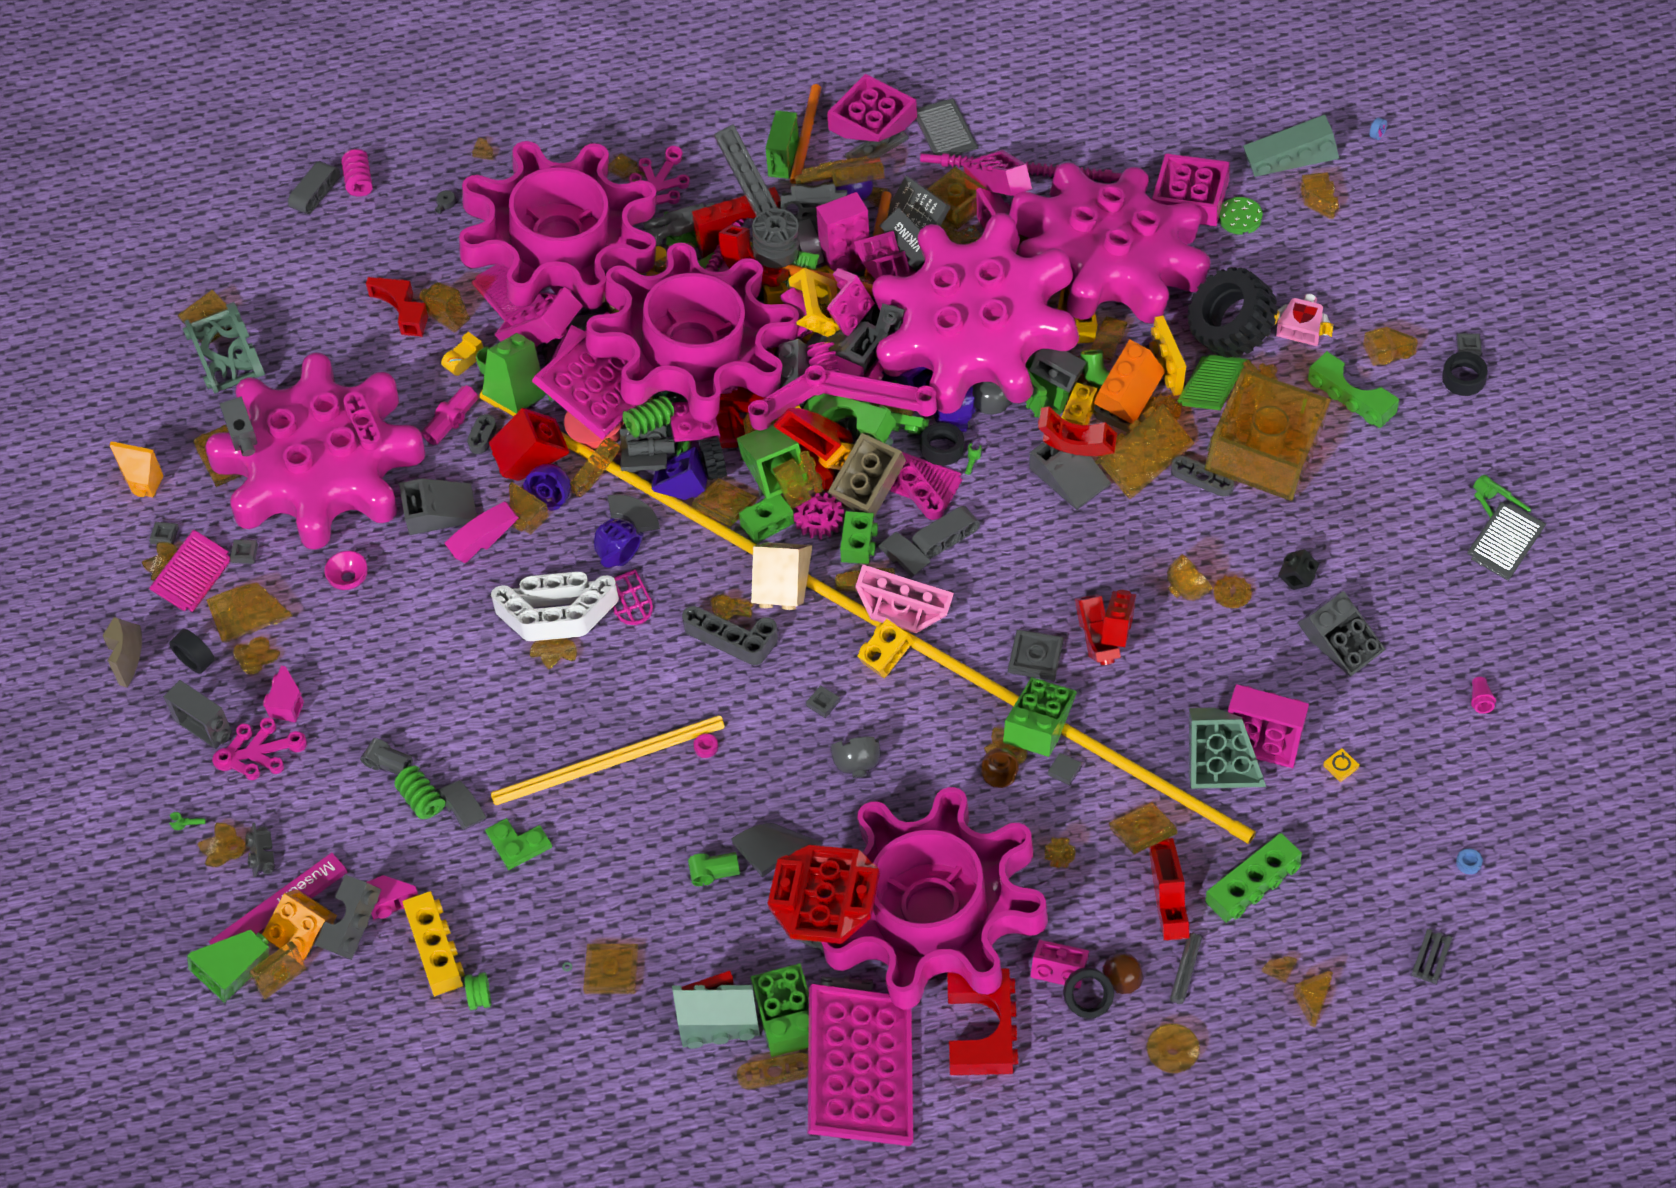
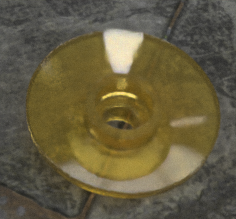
[1147,1024,1200,1073]

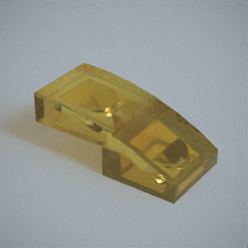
[1091,316,1128,361]

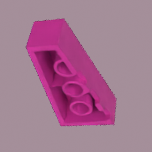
[962,150,1032,196]
[494,287,583,347]

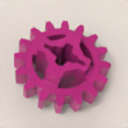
[794,492,844,539]

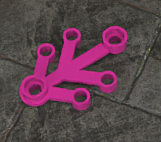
[629,146,690,205]
[212,718,307,780]

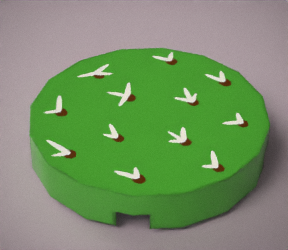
[1219,197,1262,235]

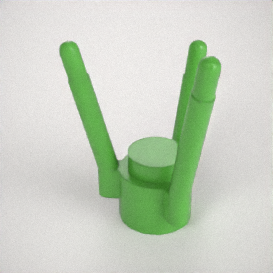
[1473,475,1531,518]

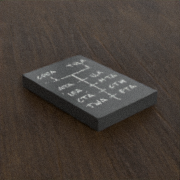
[888,175,951,230]

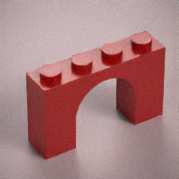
[692,187,781,259]
[947,968,1018,1075]

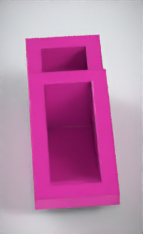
[445,501,519,563]

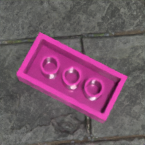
[816,192,869,274]

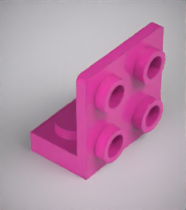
[827,268,875,336]
[670,402,720,442]

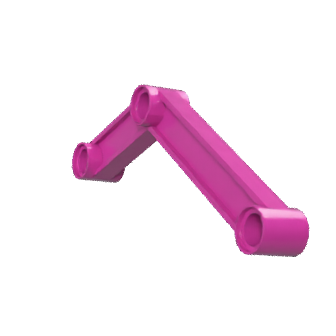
[748,365,937,430]

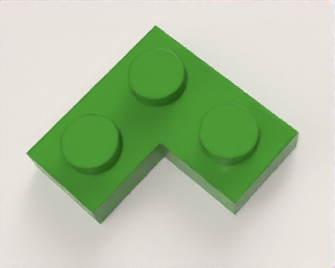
[485,818,552,871]

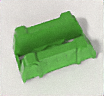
[1025,361,1070,418]

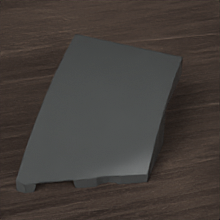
[731,823,822,877]

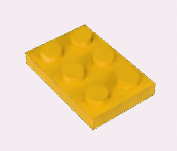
[1149,315,1186,396]

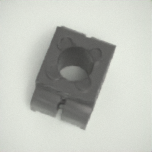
[780,182,847,238]

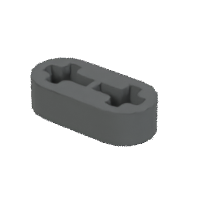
[467,414,497,454]

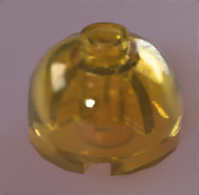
[1167,554,1213,601]

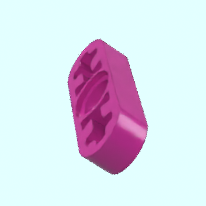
[343,392,381,450]

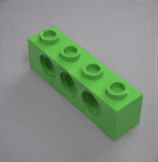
[1205,833,1302,923]

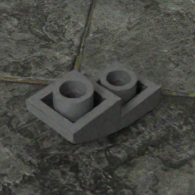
[798,218,825,264]
[878,532,931,578]
[438,780,486,830]

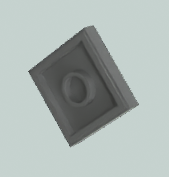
[1008,630,1064,681]

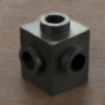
[1278,549,1319,590]

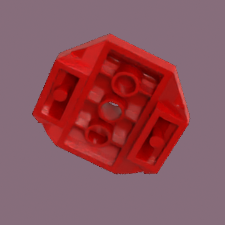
[768,845,880,944]

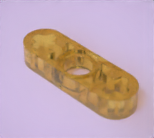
[570,438,620,497]
[737,1053,808,1090]

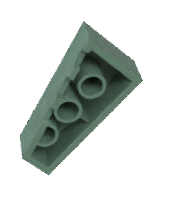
[1243,115,1339,177]

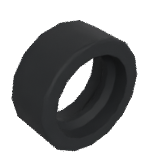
[1442,352,1488,396]
[920,422,964,466]
[169,629,215,674]
[1063,967,1114,1019]

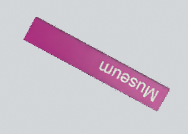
[208,853,348,945]

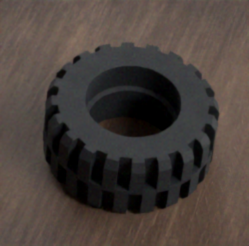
[1187,267,1277,358]

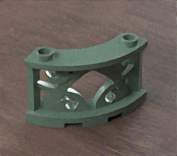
[182,302,265,394]

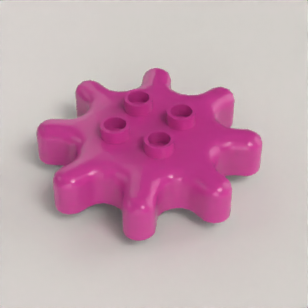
[459,141,656,309]
[1009,162,1211,324]
[872,213,1079,414]
[586,243,799,422]
[205,352,425,550]
[821,787,1048,1009]

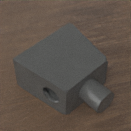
[219,396,257,457]

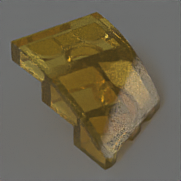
[206,582,293,643]

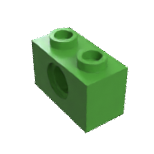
[739,494,794,544]

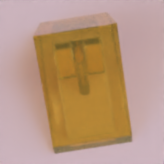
[1293,971,1333,1027]

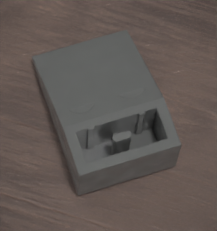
[806,317,879,375]
[1029,442,1111,510]
[399,478,477,535]
[1297,591,1386,677]

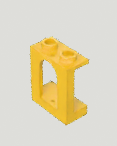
[788,268,840,337]

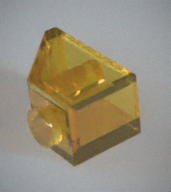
[509,482,549,535]

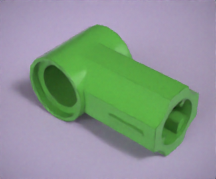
[688,852,740,887]

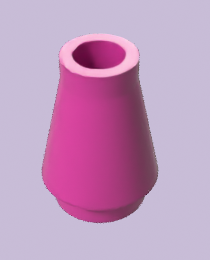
[1471,677,1496,714]

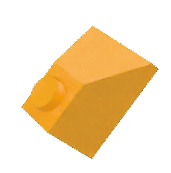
[109,441,163,497]

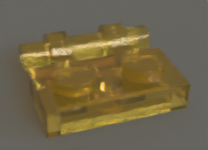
[773,451,823,509]

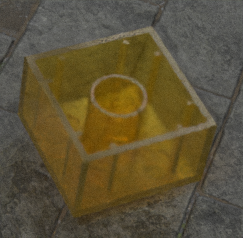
[1204,368,1331,501]

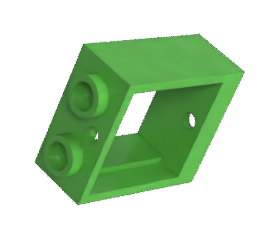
[765,110,799,179]

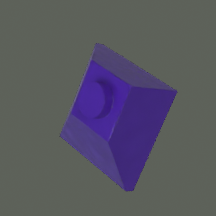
[652,447,707,500]

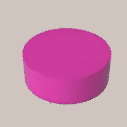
[693,733,718,758]

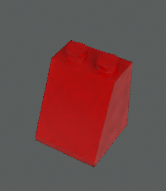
[489,408,569,481]

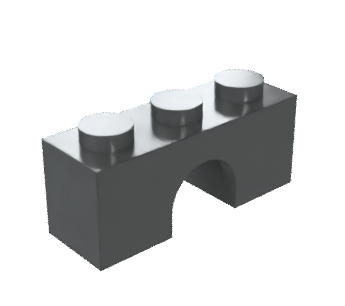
[315,874,382,960]

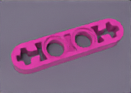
[896,452,944,520]

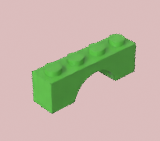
[1308,351,1399,428]
[803,394,897,443]

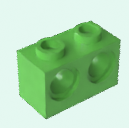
[840,511,878,564]

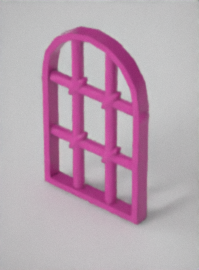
[612,569,653,625]

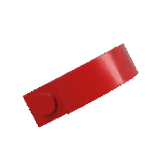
[719,225,789,288]
[1038,406,1117,456]

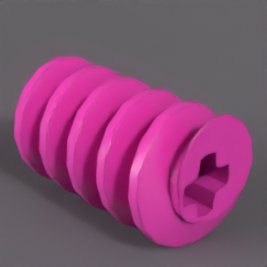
[342,149,372,197]
[807,342,840,372]

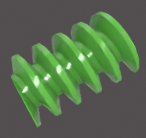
[622,396,674,438]
[394,765,446,819]

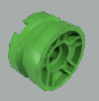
[465,972,491,1011]

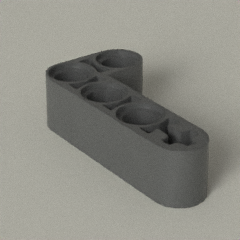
[682,606,778,665]

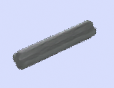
[1170,933,1202,1004]

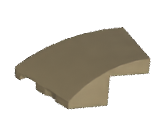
[103,617,142,688]

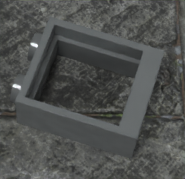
[163,680,232,749]

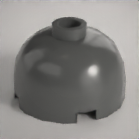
[973,382,1013,415]
[830,737,880,778]

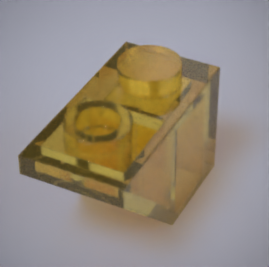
[1300,172,1339,219]
[1363,327,1418,366]

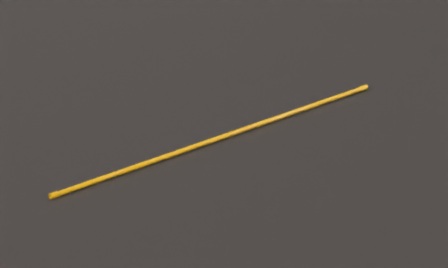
[480,389,1256,844]

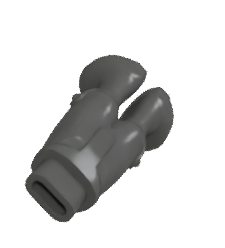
[643,202,714,247]

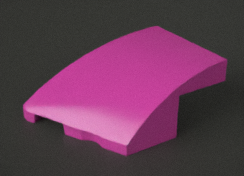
[854,231,916,279]

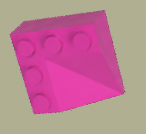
[827,74,917,142]
[1152,153,1230,226]
[1228,684,1309,768]

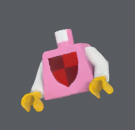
[1274,294,1334,346]

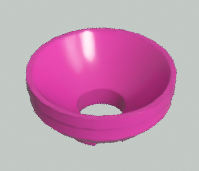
[325,551,368,590]

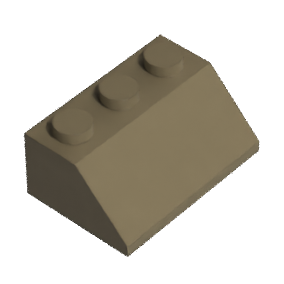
[828,433,906,517]

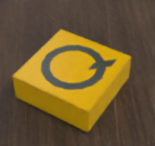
[1323,748,1359,782]

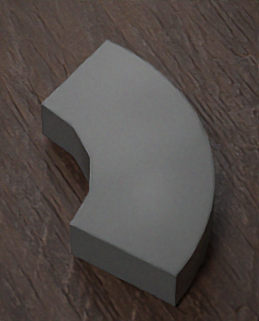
[607,495,660,533]

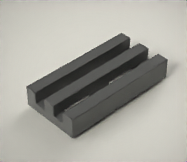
[1411,929,1452,984]

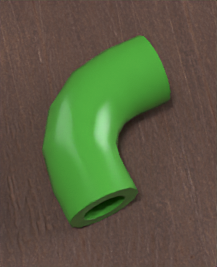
[1080,349,1110,390]

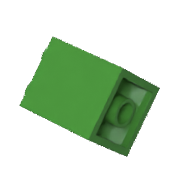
[482,333,546,414]
[737,423,809,499]
[187,930,269,1003]

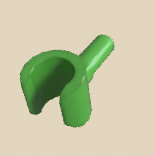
[965,443,982,475]
[169,812,206,830]

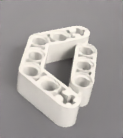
[491,572,619,641]

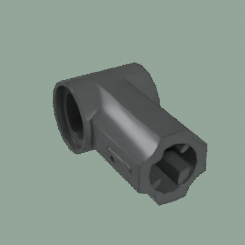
[360,738,413,775]

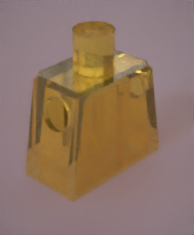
[419,282,470,333]

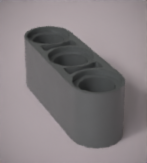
[288,161,340,215]
[912,506,980,559]

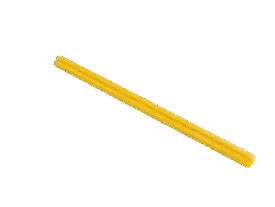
[491,715,724,805]

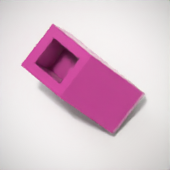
[263,665,304,723]
[366,875,418,920]

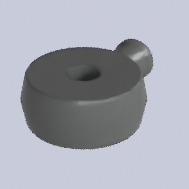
[435,190,456,214]

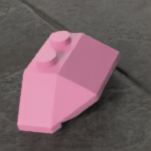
[855,565,954,633]

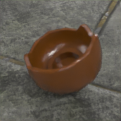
[981,748,1019,788]
[1102,953,1143,994]

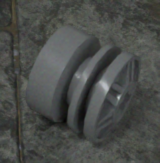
[752,208,799,268]

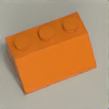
[1094,339,1165,425]

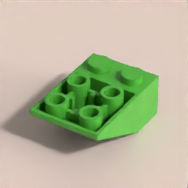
[1003,677,1077,757]
[750,963,809,1057]

